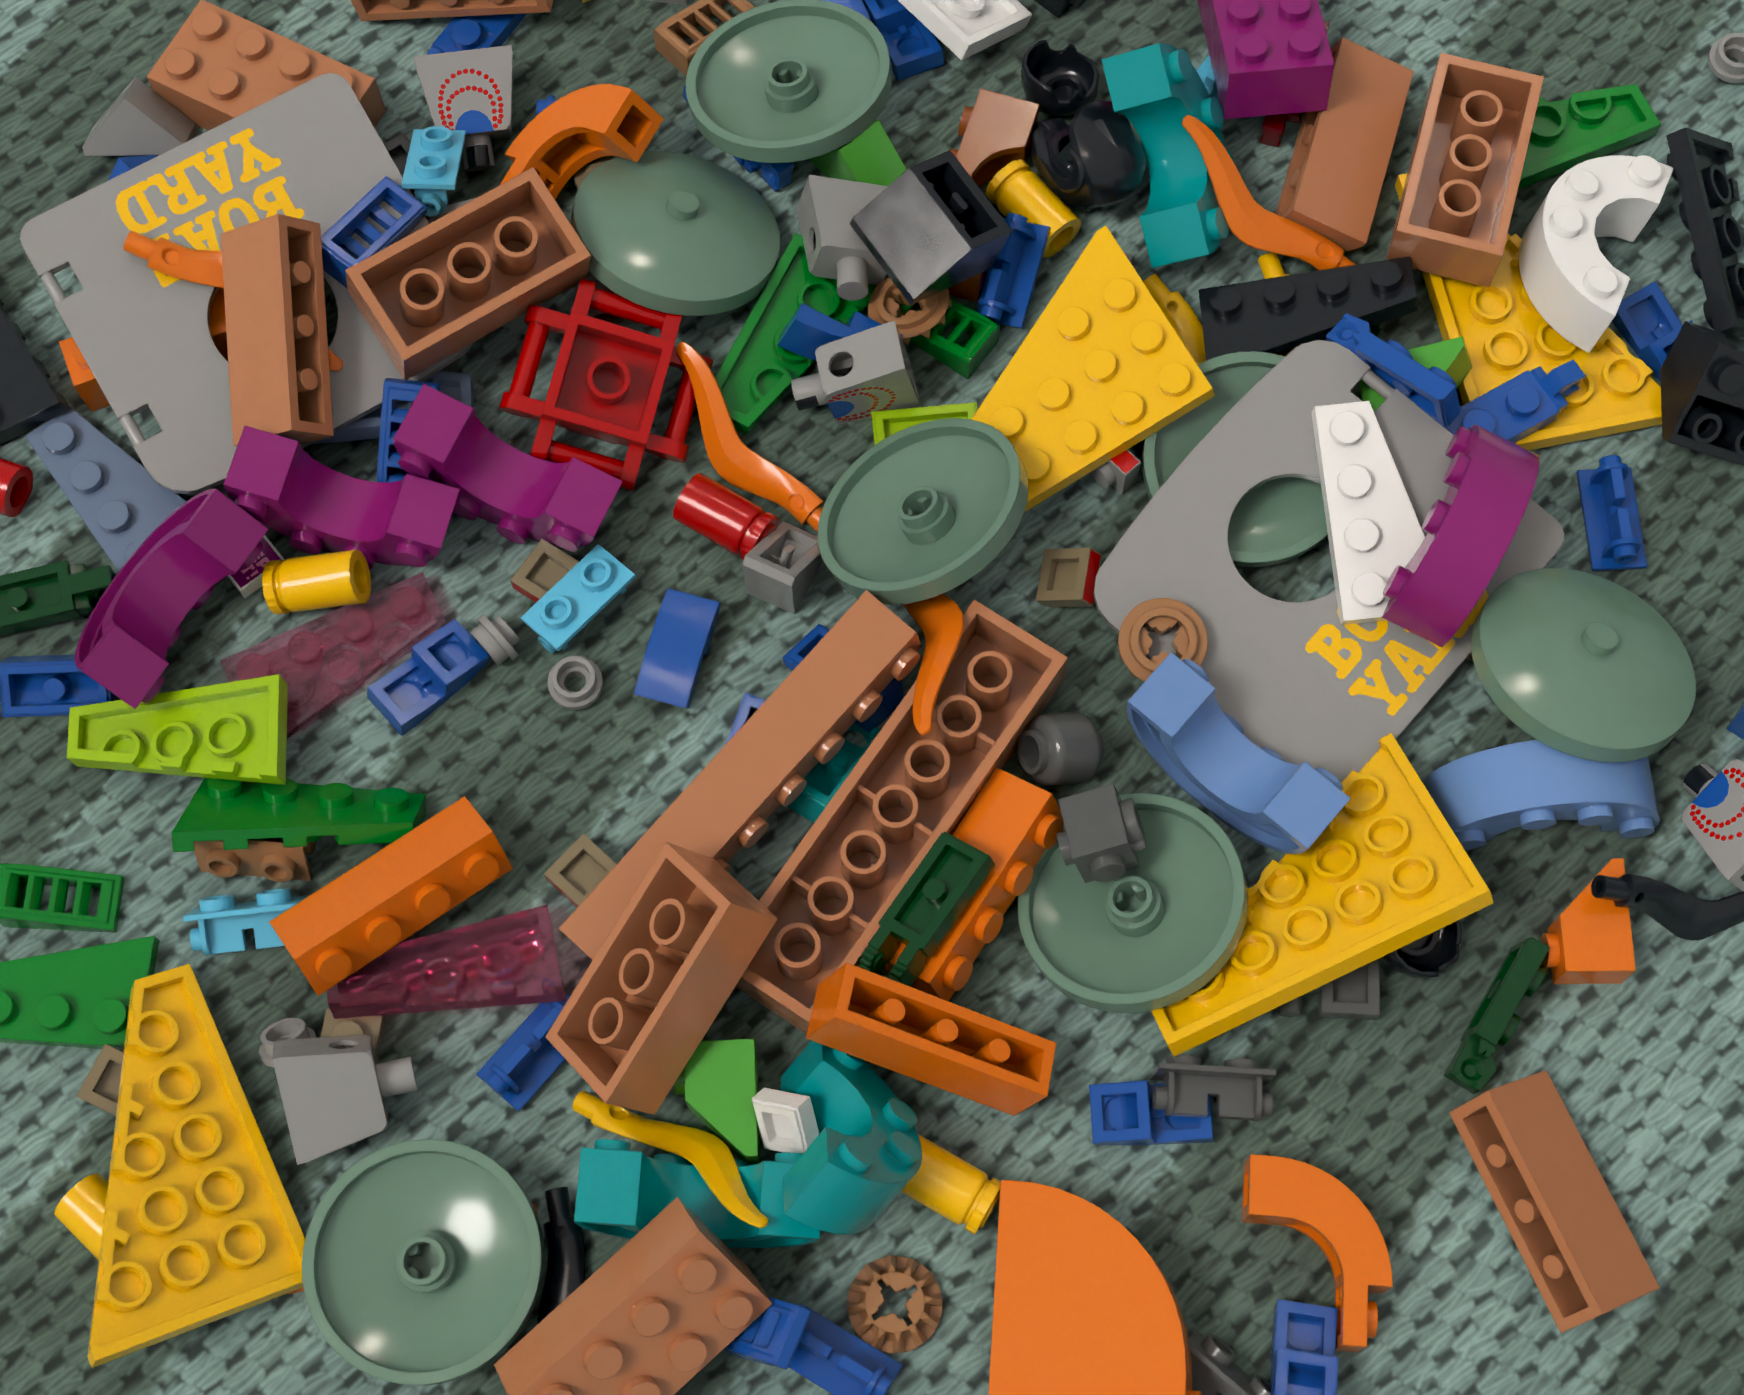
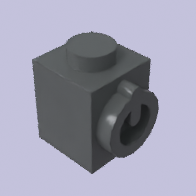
[1057,783,1147,883]

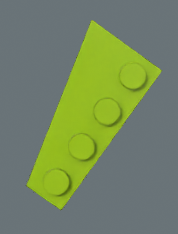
[67,674,288,785]

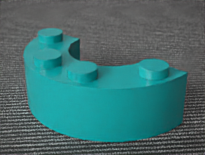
[1101,43,1235,268]
[780,1041,922,1235]
[574,1139,820,1248]

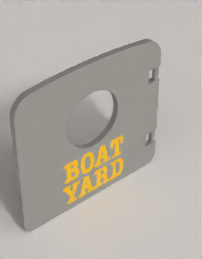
[20,73,473,494]
[1093,340,1564,782]

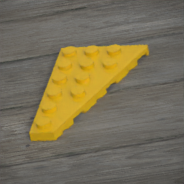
[1395,173,1662,451]
[1151,733,1494,1057]

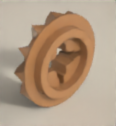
[868,276,952,345]
[1118,598,1208,681]
[847,1255,942,1353]

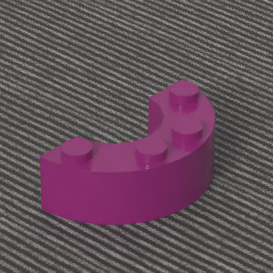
[393,384,623,552]
[1382,424,1540,647]
[223,426,460,570]
[75,489,269,709]

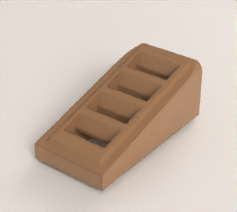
[653,0,755,76]

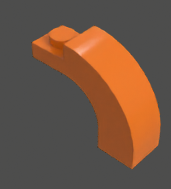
[500,84,664,200]
[1242,1154,1393,1353]

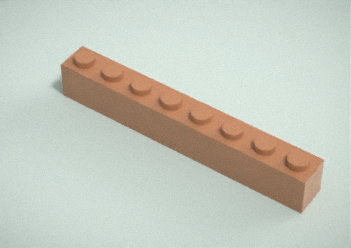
[558,590,922,960]

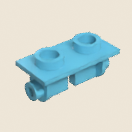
[401,126,466,217]
[520,544,636,654]
[183,888,308,956]

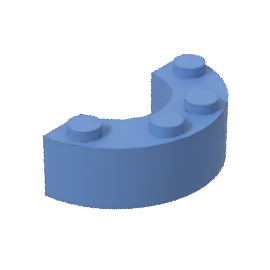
[1127,652,1351,854]
[1424,740,1660,850]

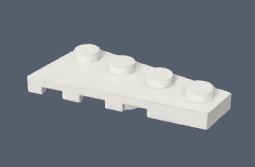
[1311,401,1425,625]

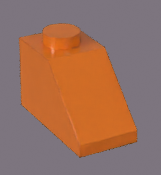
[1541,858,1636,984]

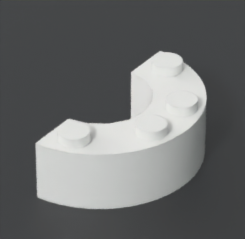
[1519,155,1673,353]

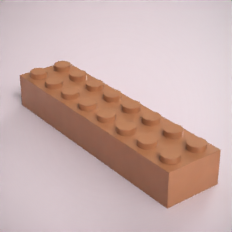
[735,599,1068,1034]

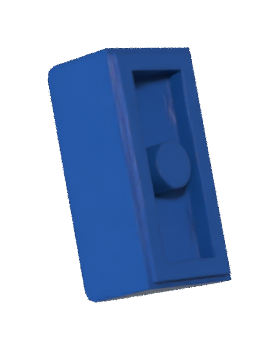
[0,654,115,717]

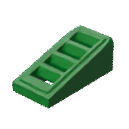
[899,300,1000,379]
[0,863,125,933]

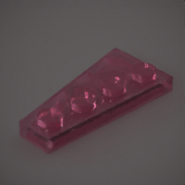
[220,572,446,739]
[327,905,567,1019]

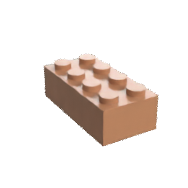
[146,0,386,131]
[1386,53,1544,287]
[345,167,591,380]
[545,842,778,1115]
[494,1197,773,1395]

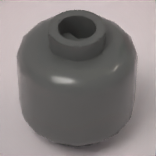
[1018,711,1104,787]

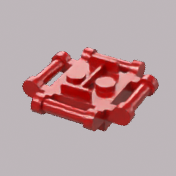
[499,278,713,491]

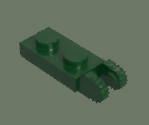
[859,831,995,987]

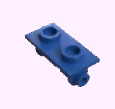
[976,213,1050,329]
[1576,455,1647,571]
[476,988,570,1112]
[789,1303,903,1395]

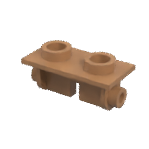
[194,838,316,882]

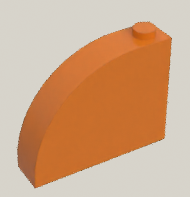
[988,1180,1202,1395]

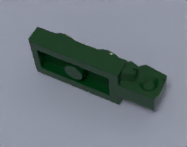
[0,560,116,636]
[1444,937,1550,1094]

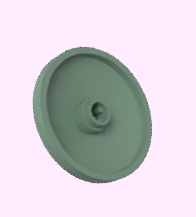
[686,0,892,163]
[570,151,780,316]
[1142,351,1328,567]
[817,418,1028,605]
[1471,568,1696,762]
[1018,793,1248,1013]
[302,1139,545,1385]

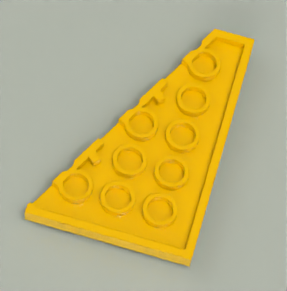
[971,225,1215,512]
[87,964,305,1368]

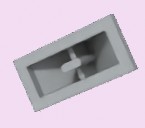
[82,77,196,156]
[742,521,823,614]

